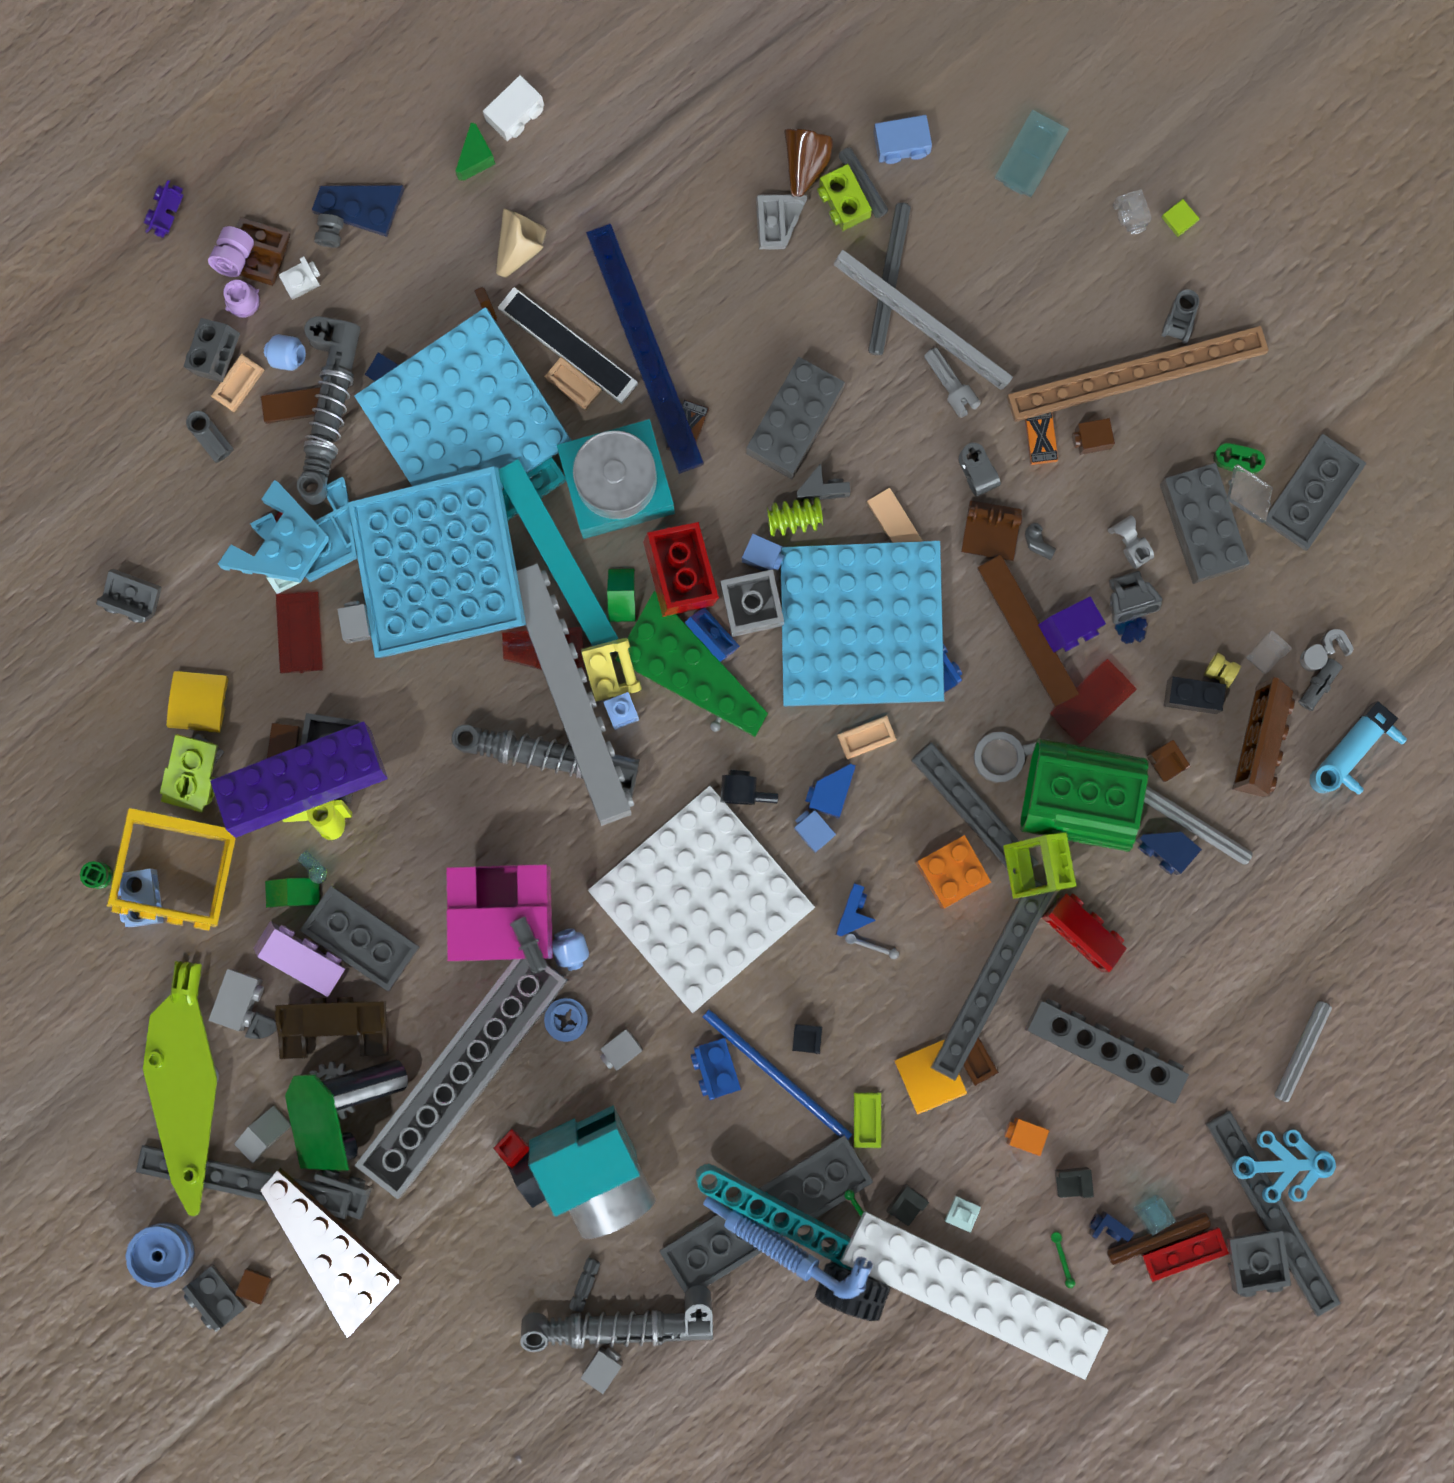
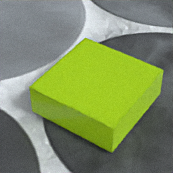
[1161,199,1199,237]

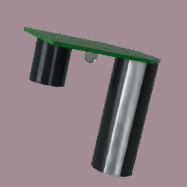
[285,1059,408,1170]

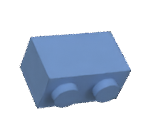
[873,115,932,164]

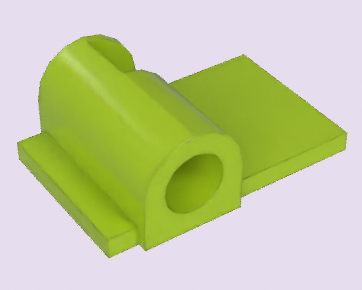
[160,734,218,812]

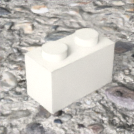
[483,75,544,141]

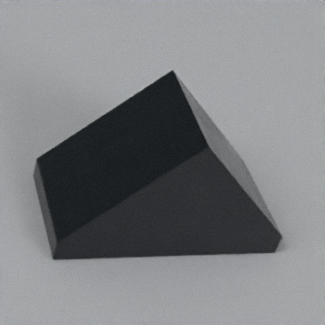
[507,1151,546,1208]

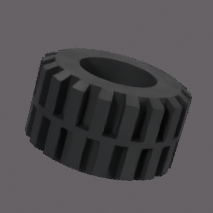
[815,1263,891,1321]

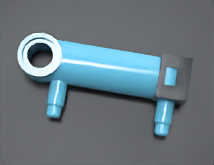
[1309,701,1407,794]

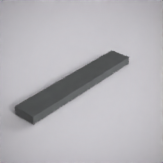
[911,743,1039,874]

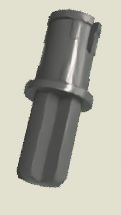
[510,917,547,973]

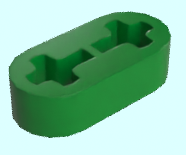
[1213,443,1265,475]

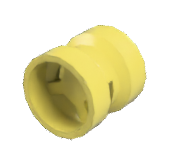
[1204,652,1241,688]

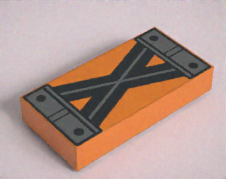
[1025,412,1058,465]

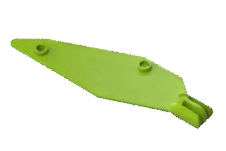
[143,961,218,1216]

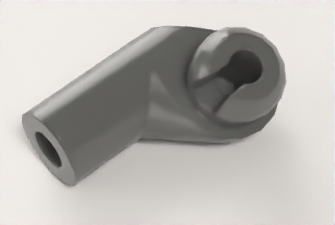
[1025,523,1056,560]

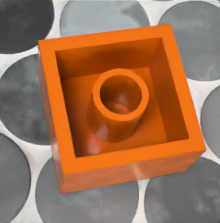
[915,835,991,909]

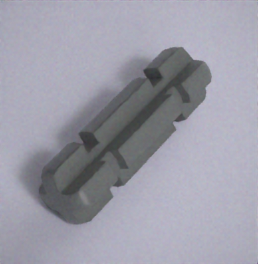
[569,1258,600,1312]

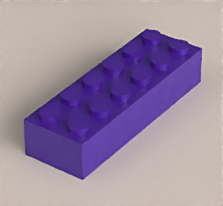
[210,721,388,838]

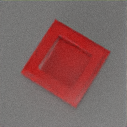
[493,1129,529,1168]

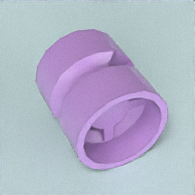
[208,226,254,277]

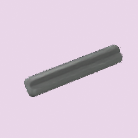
[839,147,888,219]

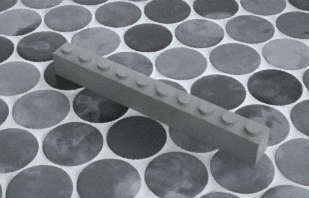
[517,564,634,826]

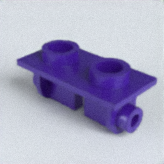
[143,180,184,238]

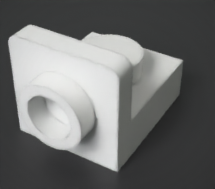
[279,256,320,300]

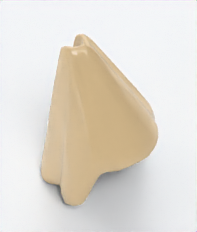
[496,208,546,277]

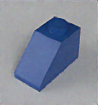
[805,764,856,818]

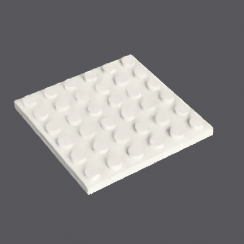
[588,786,815,1013]

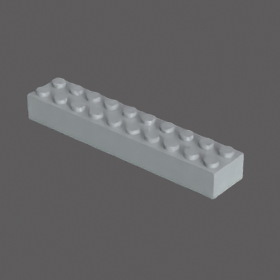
[355,959,569,1199]

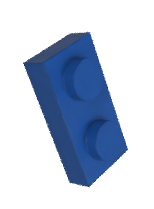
[685,608,740,662]

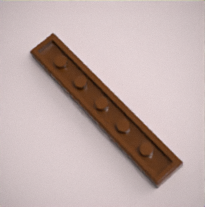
[977,555,1079,707]

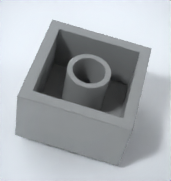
[720,569,784,637]

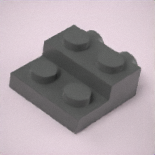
[1227,1229,1292,1297]

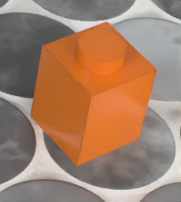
[1004,1117,1049,1156]

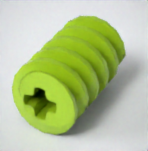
[767,497,823,537]

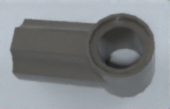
[186,411,234,463]

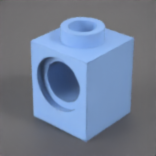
[604,692,639,730]

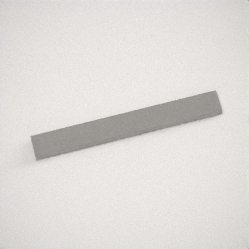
[834,250,1013,390]

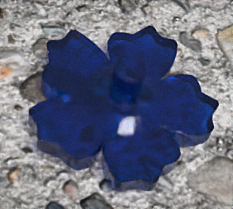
[1115,617,1148,644]

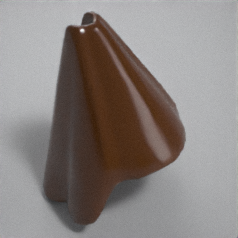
[784,129,833,197]

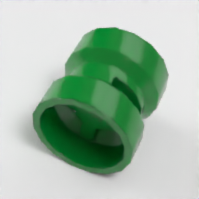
[80,861,113,889]

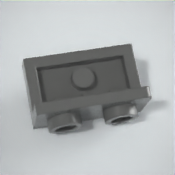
[96,569,162,623]
[314,1170,372,1220]

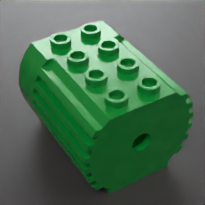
[1020,738,1149,852]

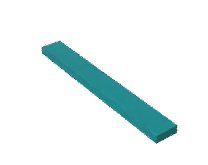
[499,459,619,653]

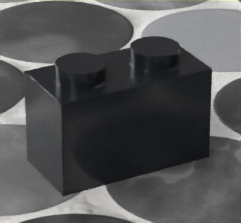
[1164,676,1226,714]

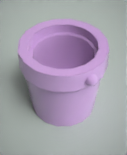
[224,280,260,318]

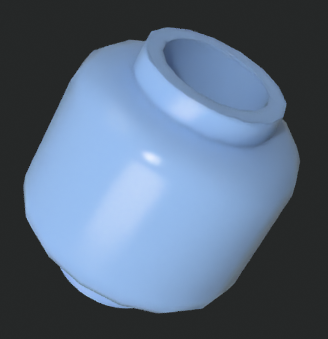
[264,334,306,371]
[552,929,589,971]

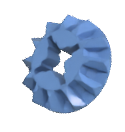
[544,998,588,1042]

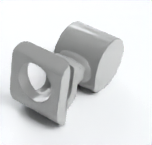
[1107,515,1154,569]
[1300,629,1354,672]

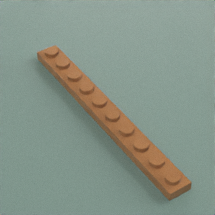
[1007,326,1269,422]

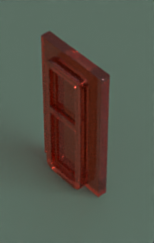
[276,591,323,674]
[1049,658,1137,744]

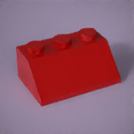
[1041,893,1127,973]

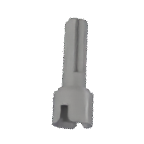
[924,348,981,418]

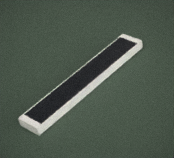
[498,287,638,404]

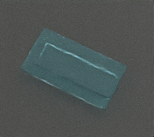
[995,110,1069,197]

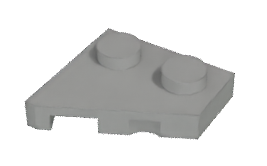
[756,195,807,250]

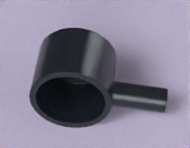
[720,770,778,805]

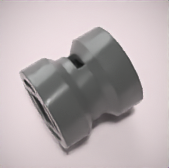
[314,214,344,248]

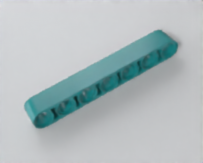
[695,1164,853,1270]

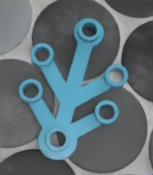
[1232,1130,1336,1203]

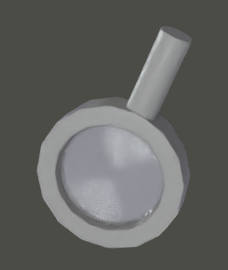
[973,732,1049,783]

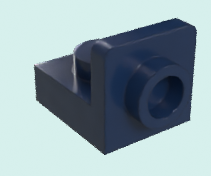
[1088,1211,1134,1242]

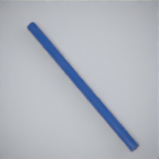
[702,1009,852,1140]

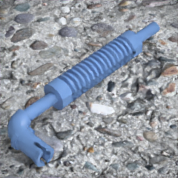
[703,1196,873,1299]

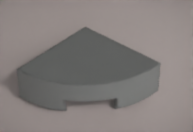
[245,1012,277,1039]

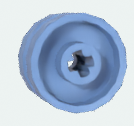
[126,1222,195,1288]

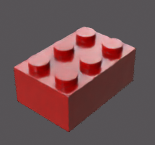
[643,522,719,617]

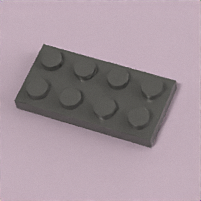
[1262,433,1367,551]
[300,886,420,991]

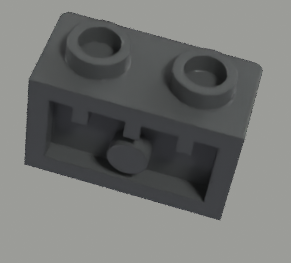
[182,1265,247,1332]

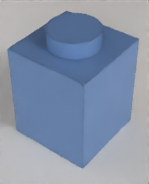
[742,534,784,571]
[794,810,836,853]

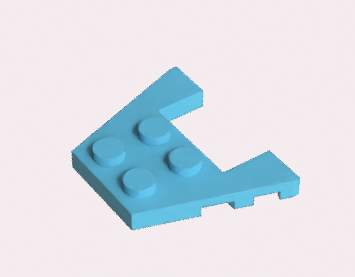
[250,477,357,582]
[218,480,329,583]

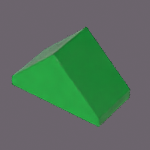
[455,122,496,181]
[607,569,636,622]
[265,878,320,908]

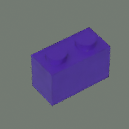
[1038,596,1106,652]

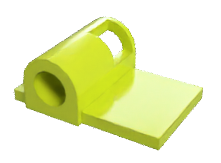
[282,800,352,840]

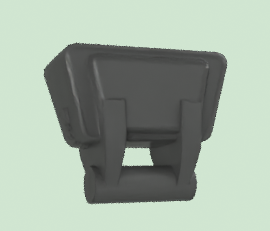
[1109,571,1163,624]

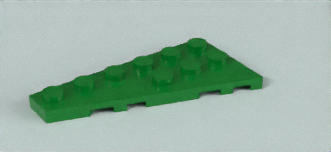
[615,591,768,737]

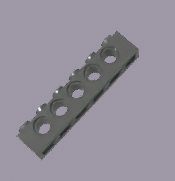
[1025,998,1189,1104]

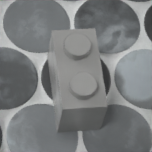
[208,969,264,1031]

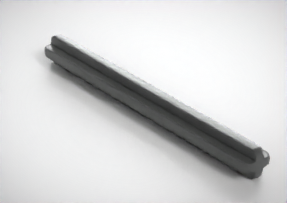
[868,203,911,355]

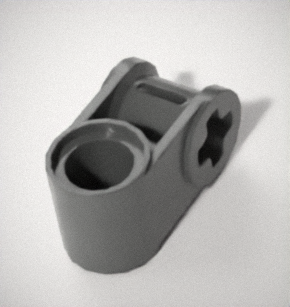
[1161,289,1200,344]
[958,443,1001,497]

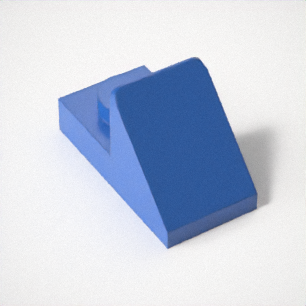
[835,883,876,937]

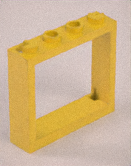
[106,808,236,931]

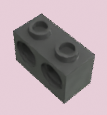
[183,318,240,382]

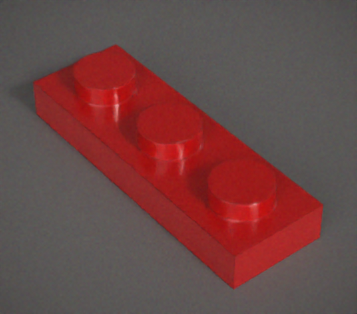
[1141,1227,1229,1282]

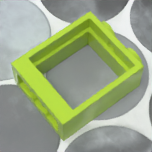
[1003,833,1077,899]

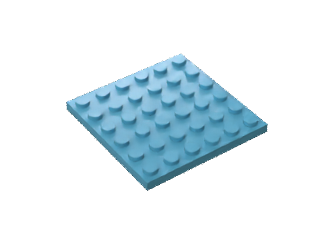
[354,307,572,490]
[348,466,526,658]
[781,541,945,707]

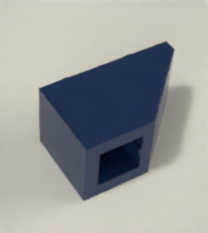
[1136,832,1202,875]

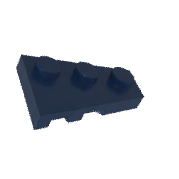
[312,186,404,237]

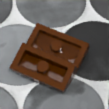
[236,217,290,286]

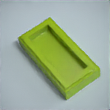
[854,1092,881,1148]

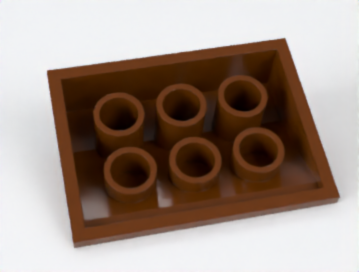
[1232,677,1295,797]

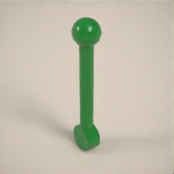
[844,1189,864,1217]
[1051,1232,1076,1288]

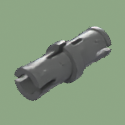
[1298,658,1343,711]

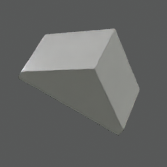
[234,1106,291,1164]

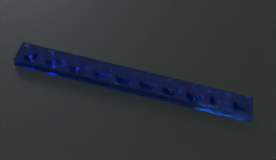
[586,223,704,474]

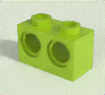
[817,164,872,231]

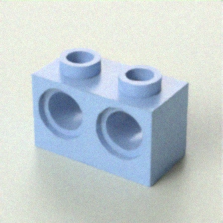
[118,869,164,927]

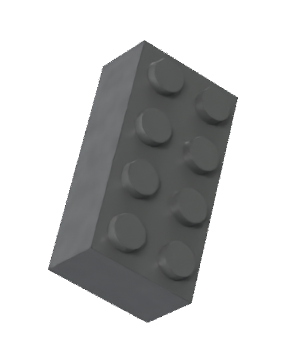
[746,357,845,479]
[1160,463,1250,584]

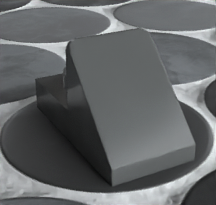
[796,464,850,502]

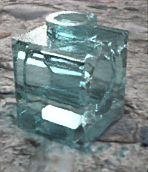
[1133,1195,1176,1235]

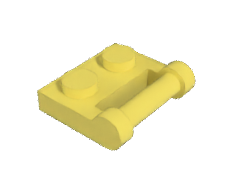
[581,638,642,702]

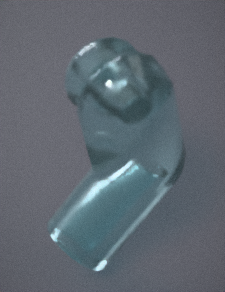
[297,851,327,884]

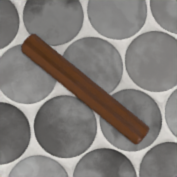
[1107,1212,1211,1265]

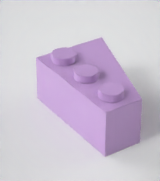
[253,921,345,997]

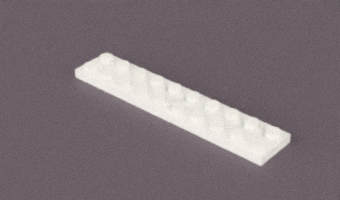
[841,1211,1108,1380]

